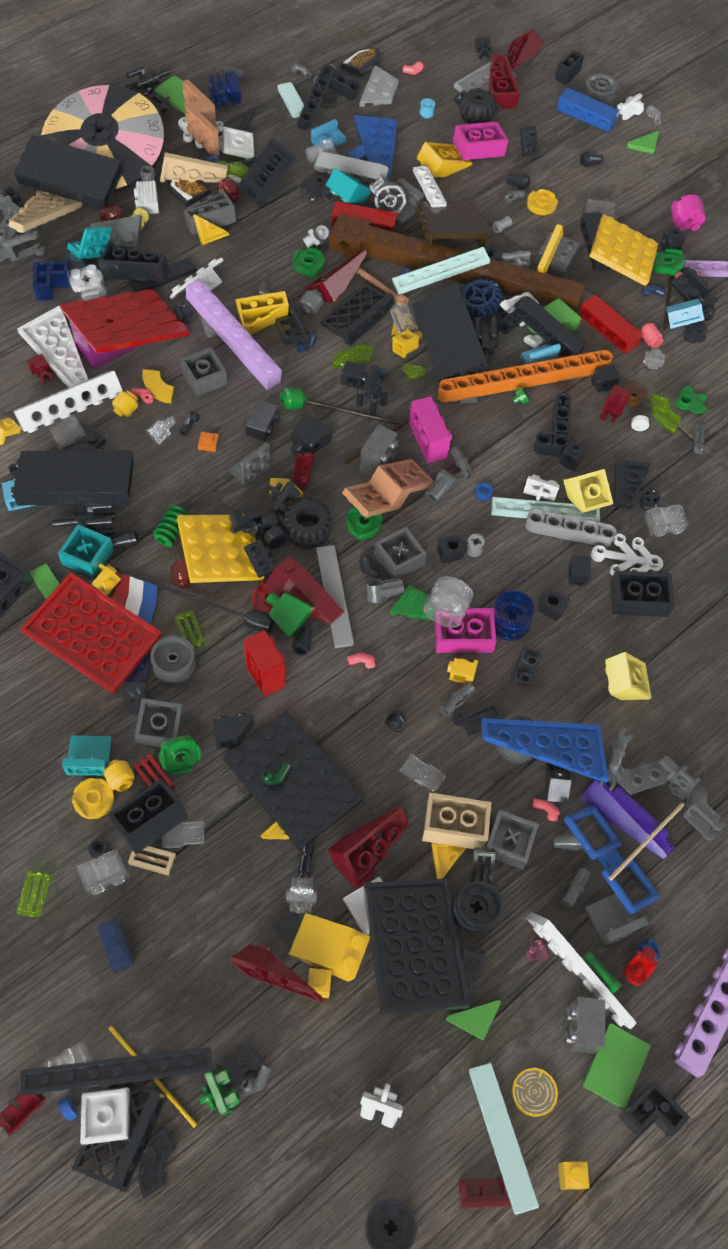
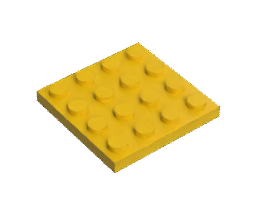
[590,215,658,286]
[177,515,265,583]

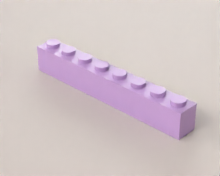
[186,278,282,390]

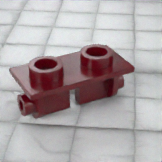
[292,452,314,491]
[0,1093,47,1137]

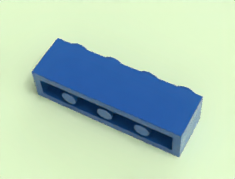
[557,87,620,132]

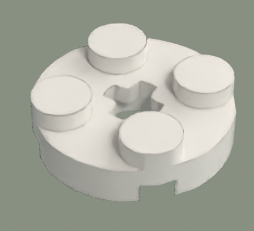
[70,265,104,295]

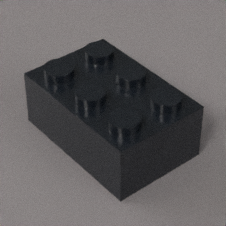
[610,570,675,617]
[108,779,189,854]

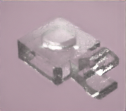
[146,416,176,445]

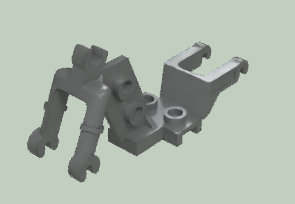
[0,189,46,262]
[599,728,726,841]

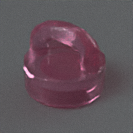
[526,939,549,963]

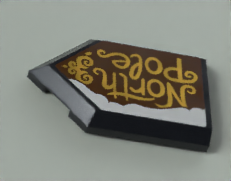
[340,48,381,75]
[167,180,211,207]

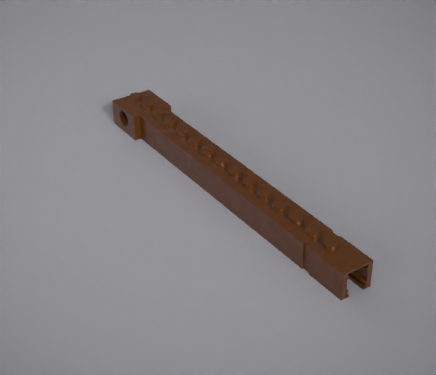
[329,214,585,313]

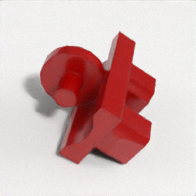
[622,946,658,986]

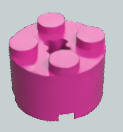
[671,195,706,231]

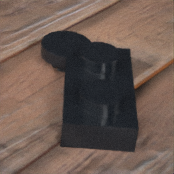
[452,701,505,735]

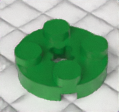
[293,247,325,278]
[653,249,685,276]
[346,506,382,540]
[159,735,201,775]

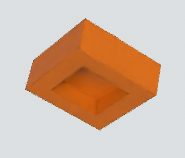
[198,432,219,452]

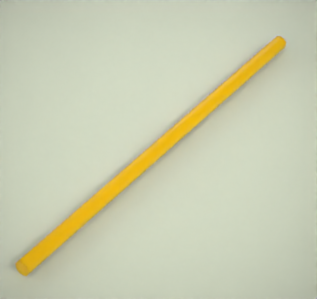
[109,1026,198,1128]

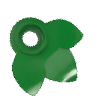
[676,386,707,414]

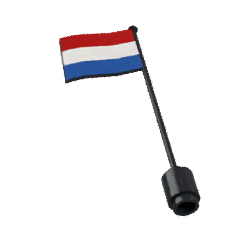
[112,568,274,632]

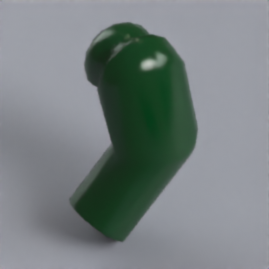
[262,762,291,785]

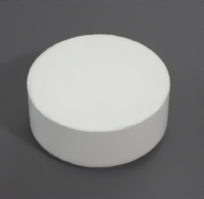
[631,415,649,431]

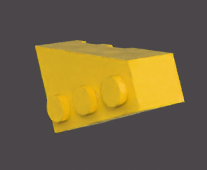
[236,291,289,335]

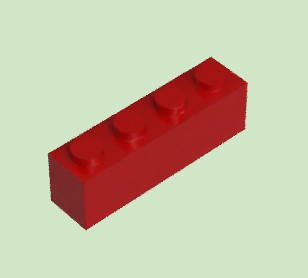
[331,201,398,232]
[578,295,643,355]

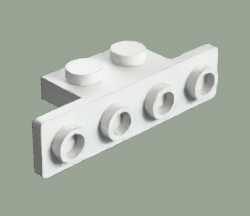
[413,166,447,207]
[170,257,223,299]

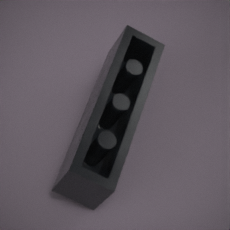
[580,212,612,271]

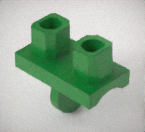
[199,1069,241,1115]

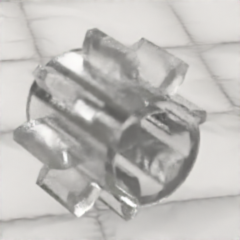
[644,348,666,370]

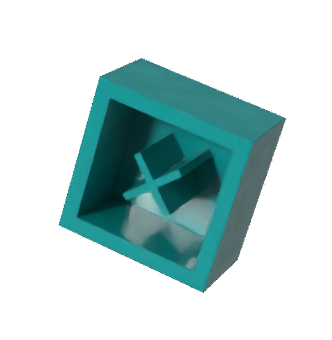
[326,168,372,206]
[58,524,114,579]

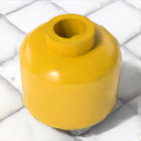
[112,390,138,417]
[104,759,135,791]

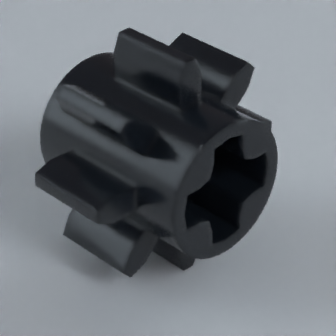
[3,186,22,206]

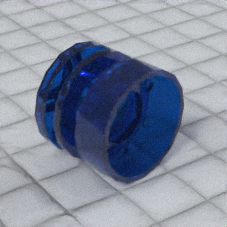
[209,70,241,108]
[494,590,535,641]

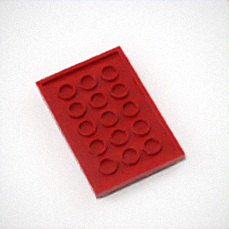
[20,572,162,695]

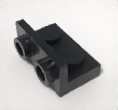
[671,266,709,301]

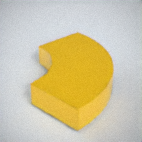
[142,369,174,404]

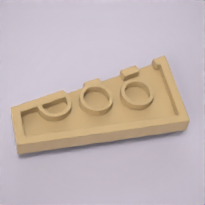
[160,153,227,182]

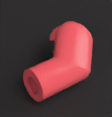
[403,62,424,75]
[131,388,154,404]

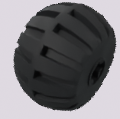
[459,89,496,124]

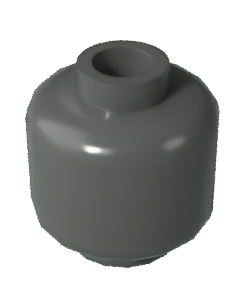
[299,289,324,315]

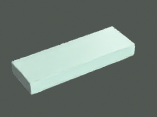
[278,82,304,118]

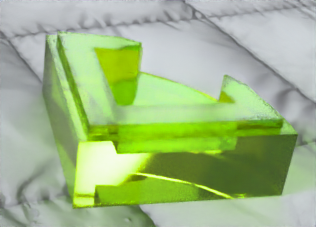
[402,364,426,380]

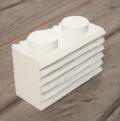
[134,180,159,214]

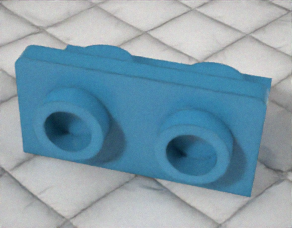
[311,119,346,152]

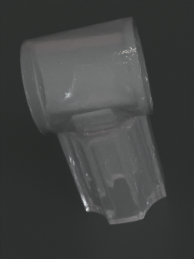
[305,137,337,163]

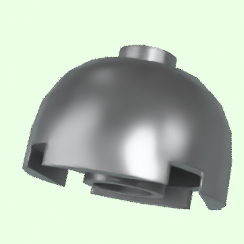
[375,182,406,214]

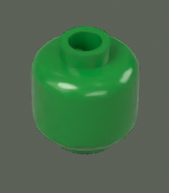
[280,387,307,410]

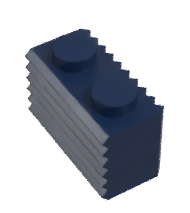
[97,918,134,973]

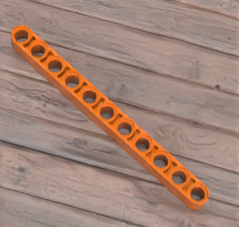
[437,350,613,403]

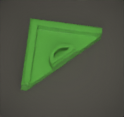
[627,131,659,154]
[446,1000,501,1041]

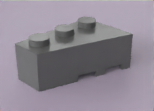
[184,189,236,235]

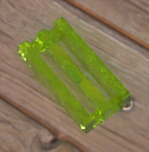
[174,610,205,648]
[17,871,51,918]

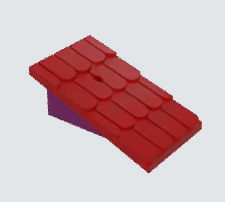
[59,289,190,370]

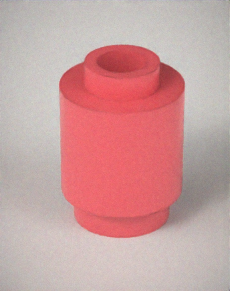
[640,323,663,349]

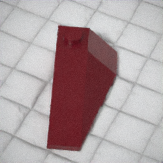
[507,29,543,69]
[327,806,409,889]

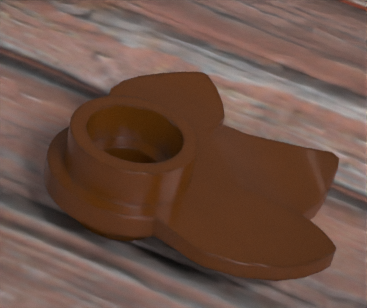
[623,382,648,407]

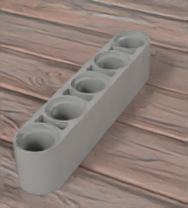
[314,151,389,183]
[525,509,617,548]

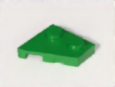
[390,585,442,620]

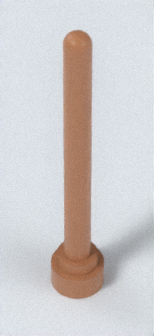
[356,267,409,309]

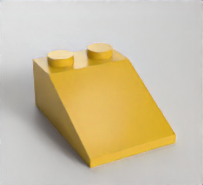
[417,142,472,178]
[289,913,370,981]

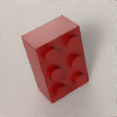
[243,630,287,698]

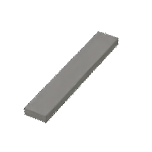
[316,545,354,648]

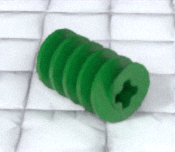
[153,505,189,548]

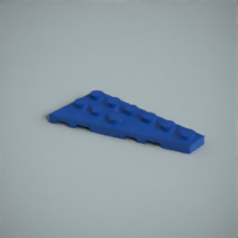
[353,115,398,182]
[481,718,609,783]

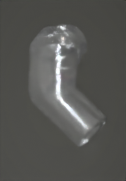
[646,105,661,126]

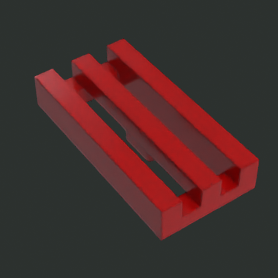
[133,754,174,789]

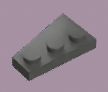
[90,215,142,248]

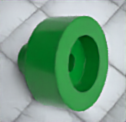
[512,386,530,404]

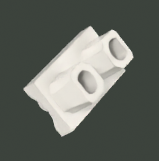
[617,93,644,120]
[523,474,560,502]
[360,1083,403,1128]

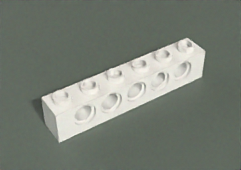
[13,371,123,433]

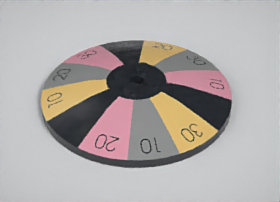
[41,85,165,193]

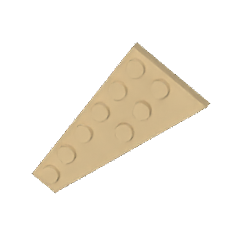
[9,190,82,232]

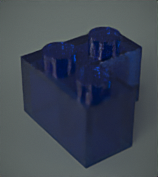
[33,260,71,301]

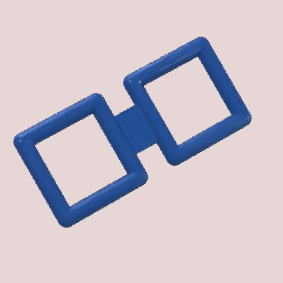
[564,805,660,914]

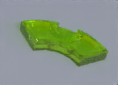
[215,161,249,178]
[332,345,374,369]
[651,394,681,433]

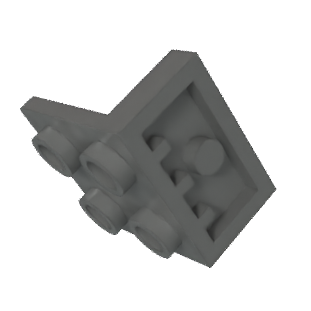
[397,178,425,224]
[229,442,270,485]
[585,894,649,947]

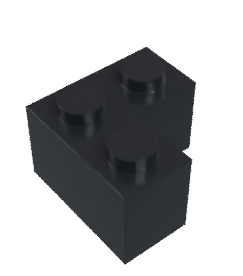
[618,1081,690,1137]

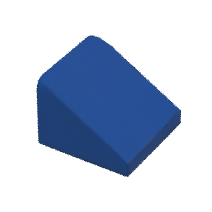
[348,145,366,161]

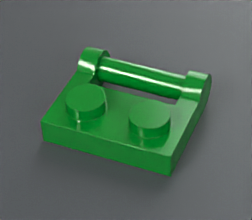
[582,951,622,994]

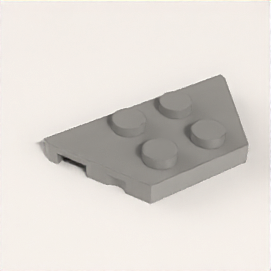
[360,66,399,107]

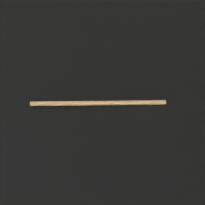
[609,802,684,881]

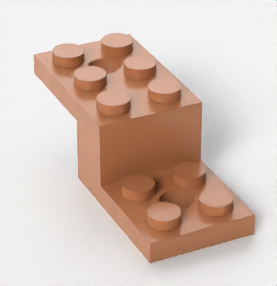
[183,79,220,156]
[342,459,434,518]

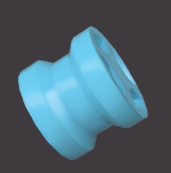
[420,98,435,118]

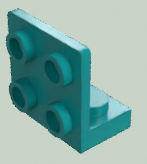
[67,226,112,259]
[62,735,112,776]

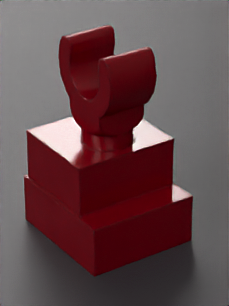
[27,354,54,385]

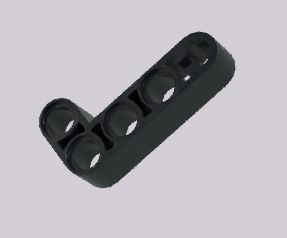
[533,392,571,457]

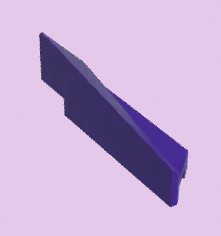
[580,780,675,859]

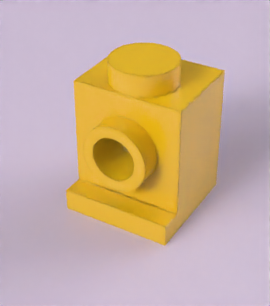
[393,329,419,358]
[447,658,478,684]

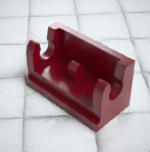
[600,384,631,423]
[459,1178,511,1208]

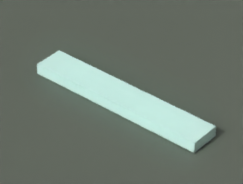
[393,247,490,295]
[491,497,600,522]
[469,1063,539,1215]

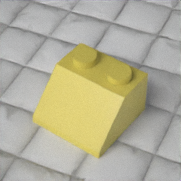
[563,469,613,513]
[605,652,651,700]

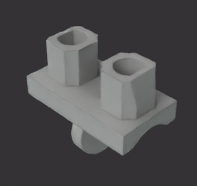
[303,225,329,247]
[501,250,531,268]

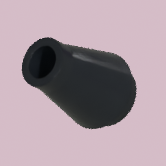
[580,151,603,167]
[506,173,530,189]
[111,529,139,549]
[292,626,312,656]

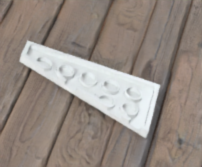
[17,306,88,393]
[526,912,636,1029]

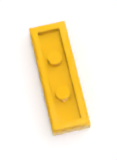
[538,224,563,274]

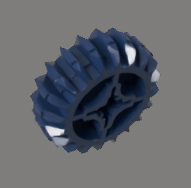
[461,278,503,320]

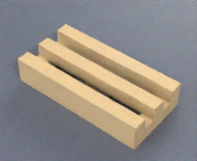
[128,846,176,876]

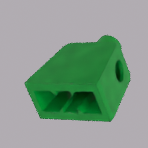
[266,592,315,637]

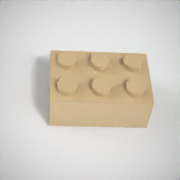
[422,792,491,850]

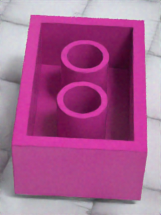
[452,122,509,160]
[409,397,452,464]
[434,608,496,653]

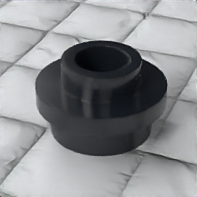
[88,838,110,860]

